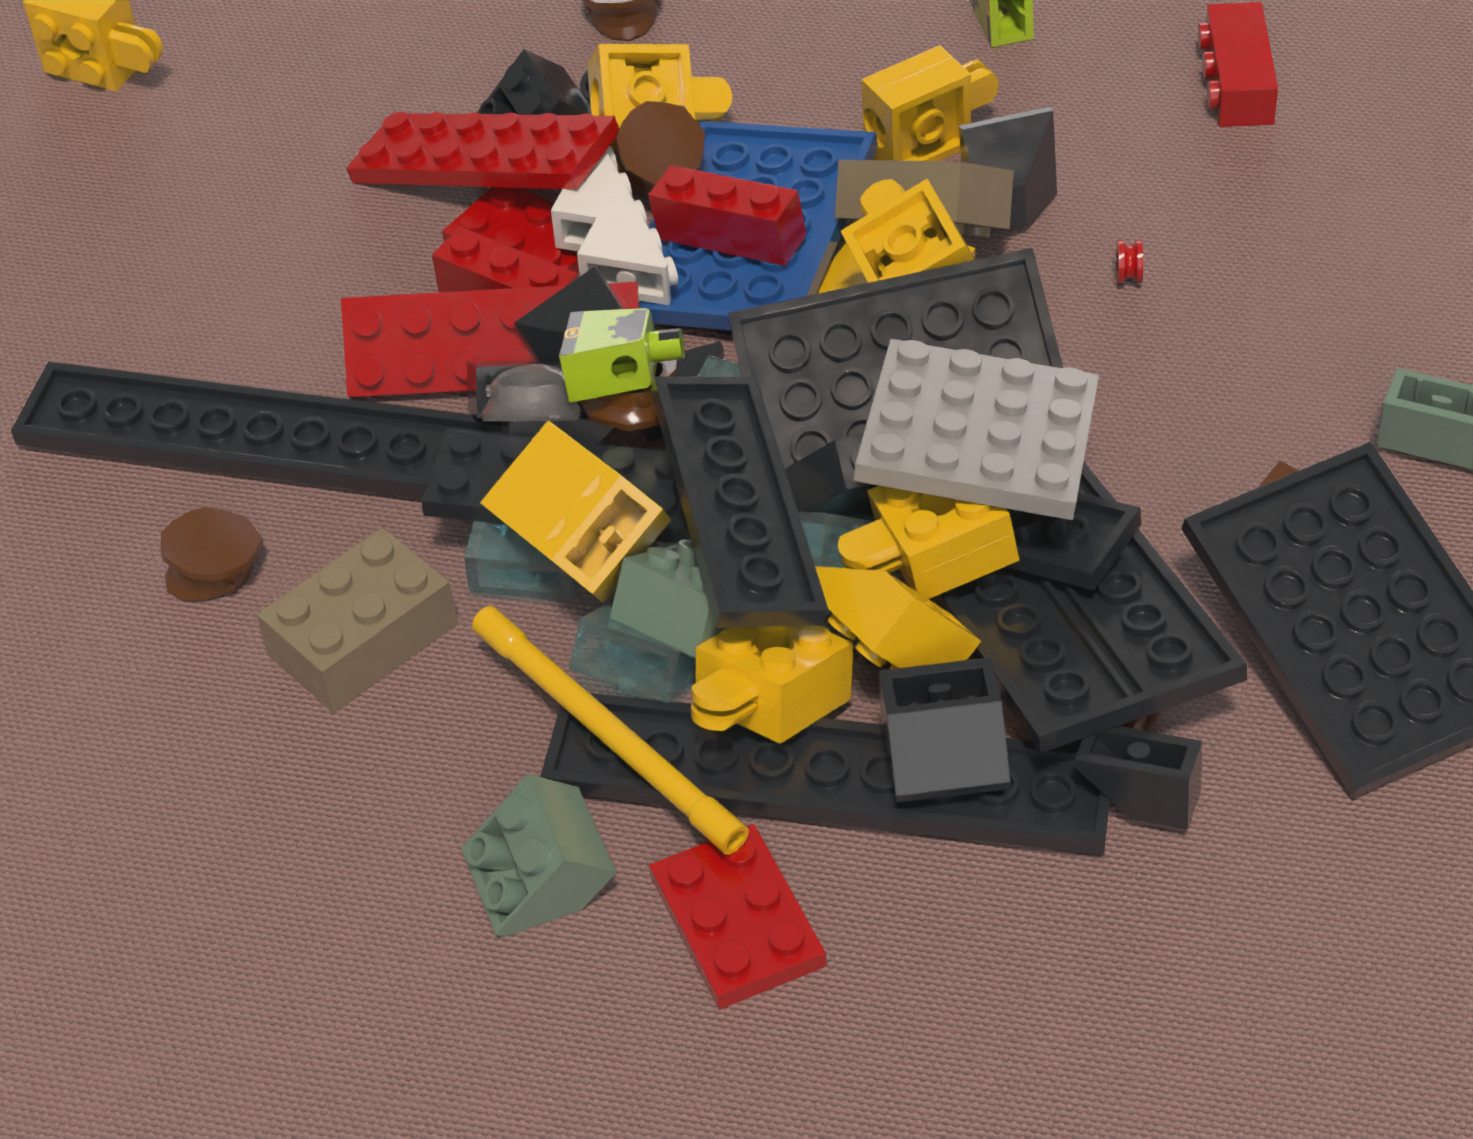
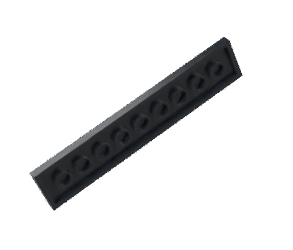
[11,361,509,498]
[540,693,1111,855]

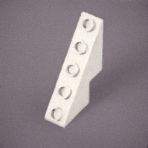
[551,146,678,306]

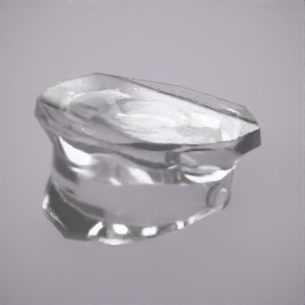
[482,364,581,421]

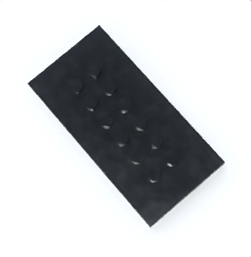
[933,462,1247,754]

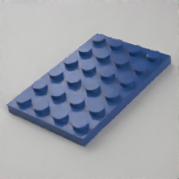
[640,121,878,330]

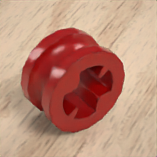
[1116,240,1143,284]

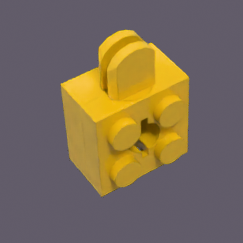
[23,0,164,91]
[587,44,733,151]
[861,45,999,161]
[841,179,975,283]
[837,486,1020,599]
[691,626,853,744]

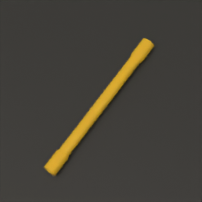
[472,606,749,855]

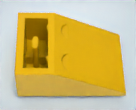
[480,420,671,603]
[815,566,981,669]

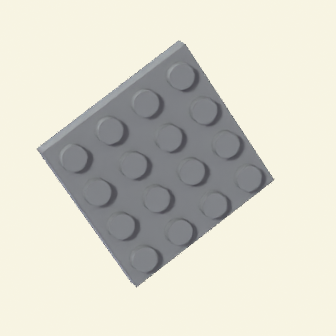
[853,339,1099,520]

